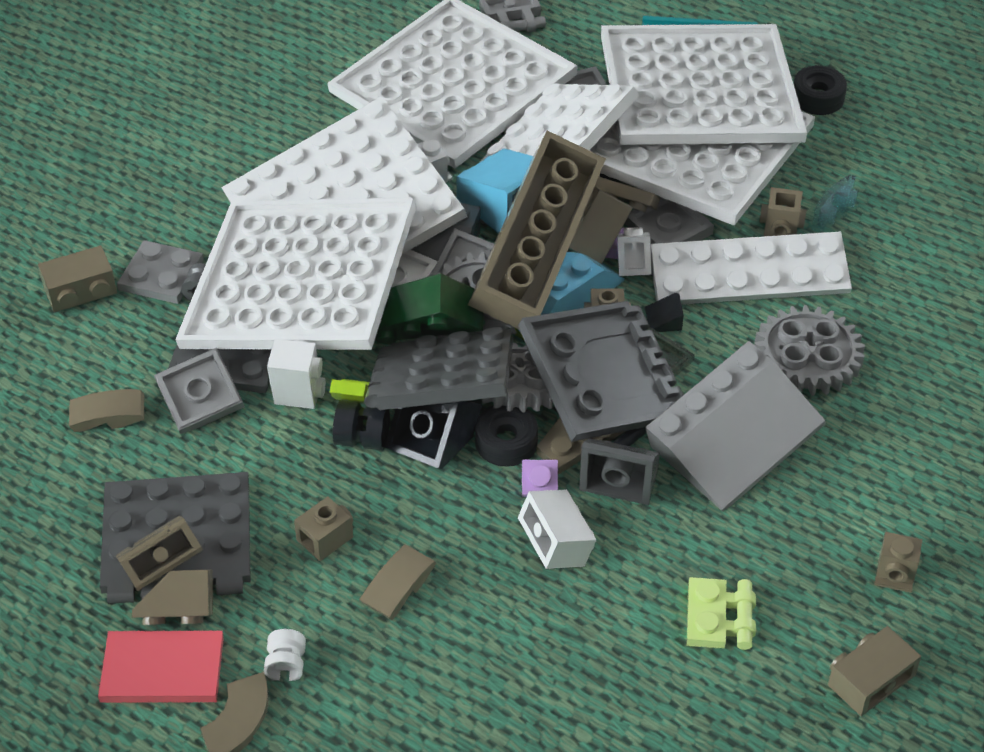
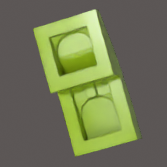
[329,379,370,404]

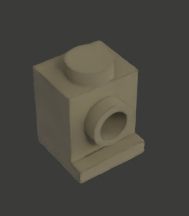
[874,532,922,593]

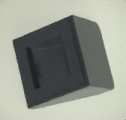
[645,293,684,332]

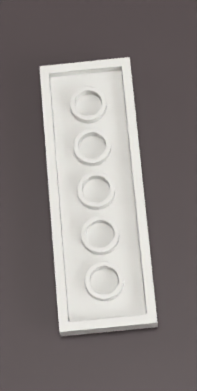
[651,231,852,304]

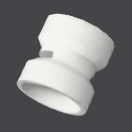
[264,629,306,681]

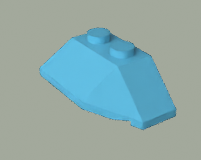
[518,252,624,331]

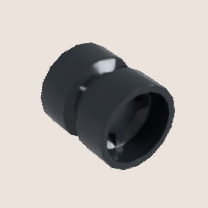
[333,400,390,451]

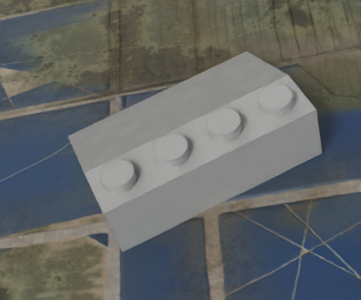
[646,341,826,511]

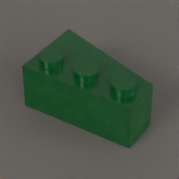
[375,273,483,344]

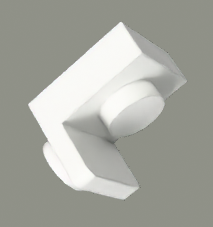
[617,227,652,276]

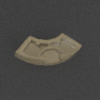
[200,672,269,752]

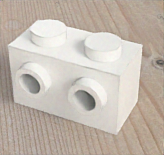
[267,339,326,409]
[518,490,596,569]

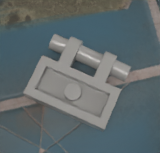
[479,0,546,33]

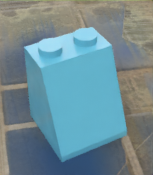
[456,148,533,234]

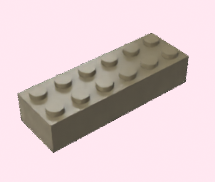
[468,130,606,329]

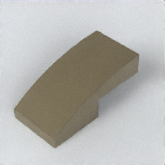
[69,389,144,432]
[359,544,436,620]

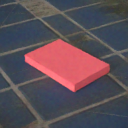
[98,631,224,703]

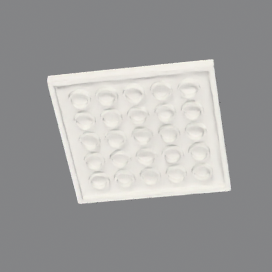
[328,0,577,168]
[601,24,807,146]
[222,97,468,255]
[590,111,815,226]
[175,198,416,350]

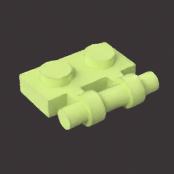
[687,577,756,650]

